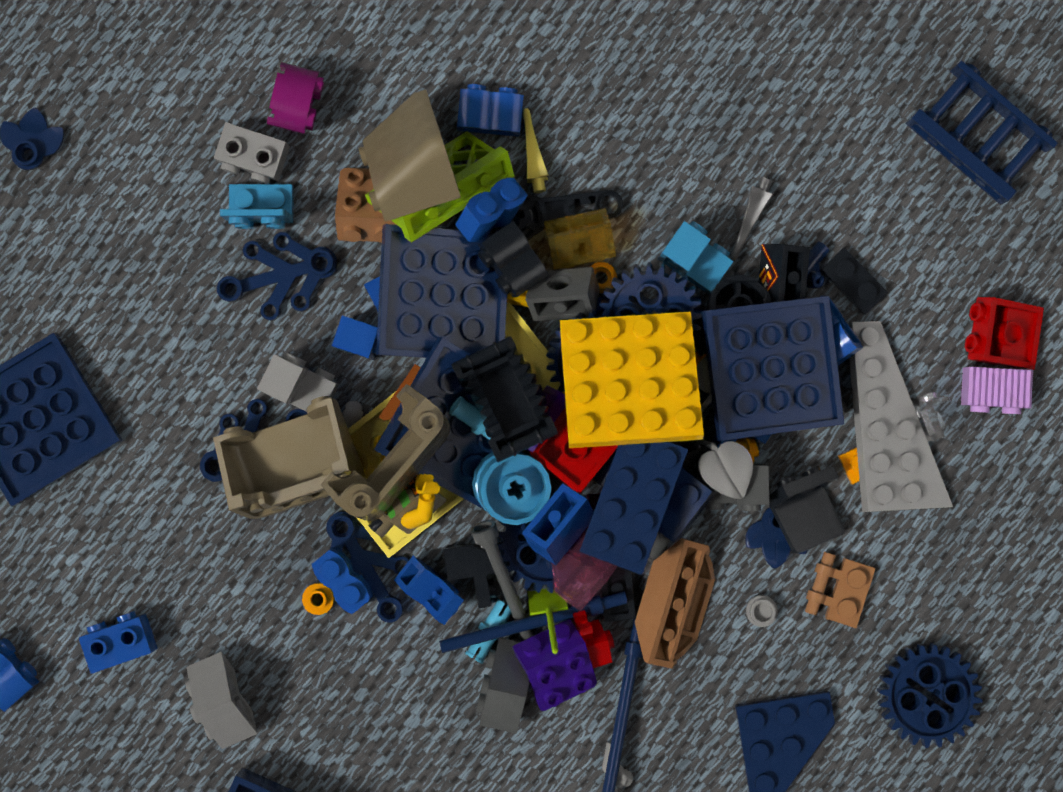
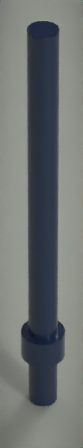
[439,591,628,653]
[602,619,643,792]

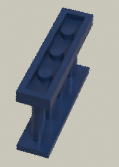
[905,60,1058,205]

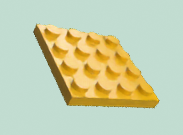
[560,312,704,448]

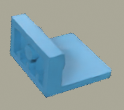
[220,184,293,229]

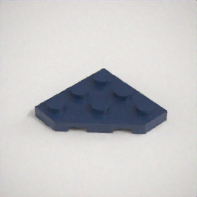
[735,691,835,792]

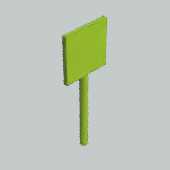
[527,586,568,654]

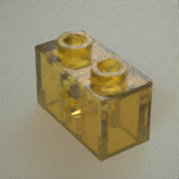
[544,208,616,270]

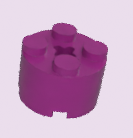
[267,62,324,134]

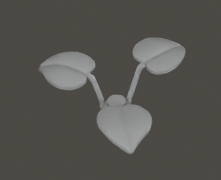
[679,356,753,499]

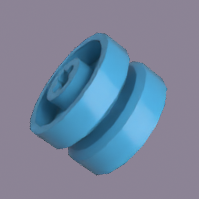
[472,452,551,525]

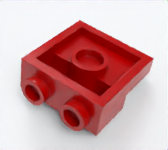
[965,297,1044,370]
[528,408,618,494]

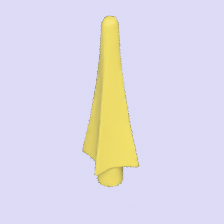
[523,108,548,194]

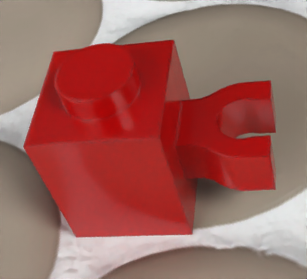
[573,610,615,669]

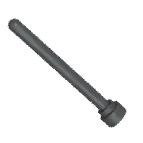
[471,520,534,641]

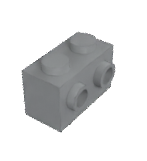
[214,122,290,185]

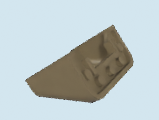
[358,89,461,222]
[321,384,451,521]
[213,396,366,519]

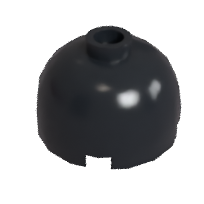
[706,274,771,310]

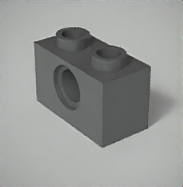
[525,267,600,321]

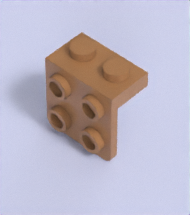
[335,168,396,243]

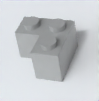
[257,352,339,412]
[185,651,257,749]

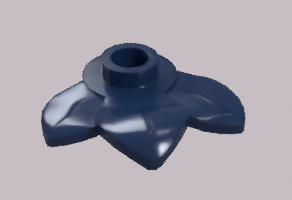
[0,108,64,170]
[745,507,808,569]

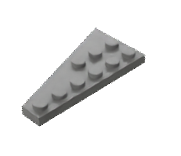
[847,321,953,512]

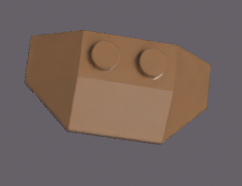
[635,538,715,669]

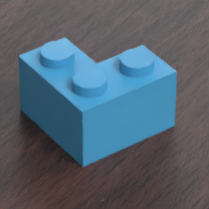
[658,221,733,295]

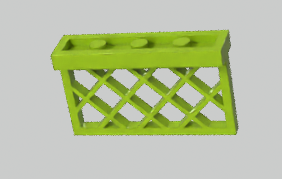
[365,131,515,243]

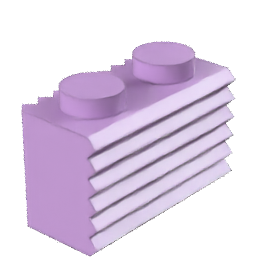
[961,367,1033,414]

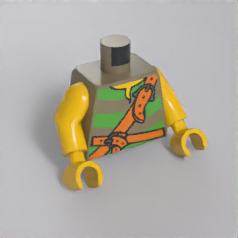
[368,436,446,538]

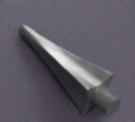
[731,176,773,260]

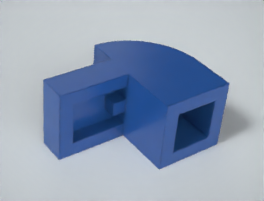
[394,555,464,625]

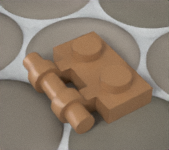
[805,552,876,628]

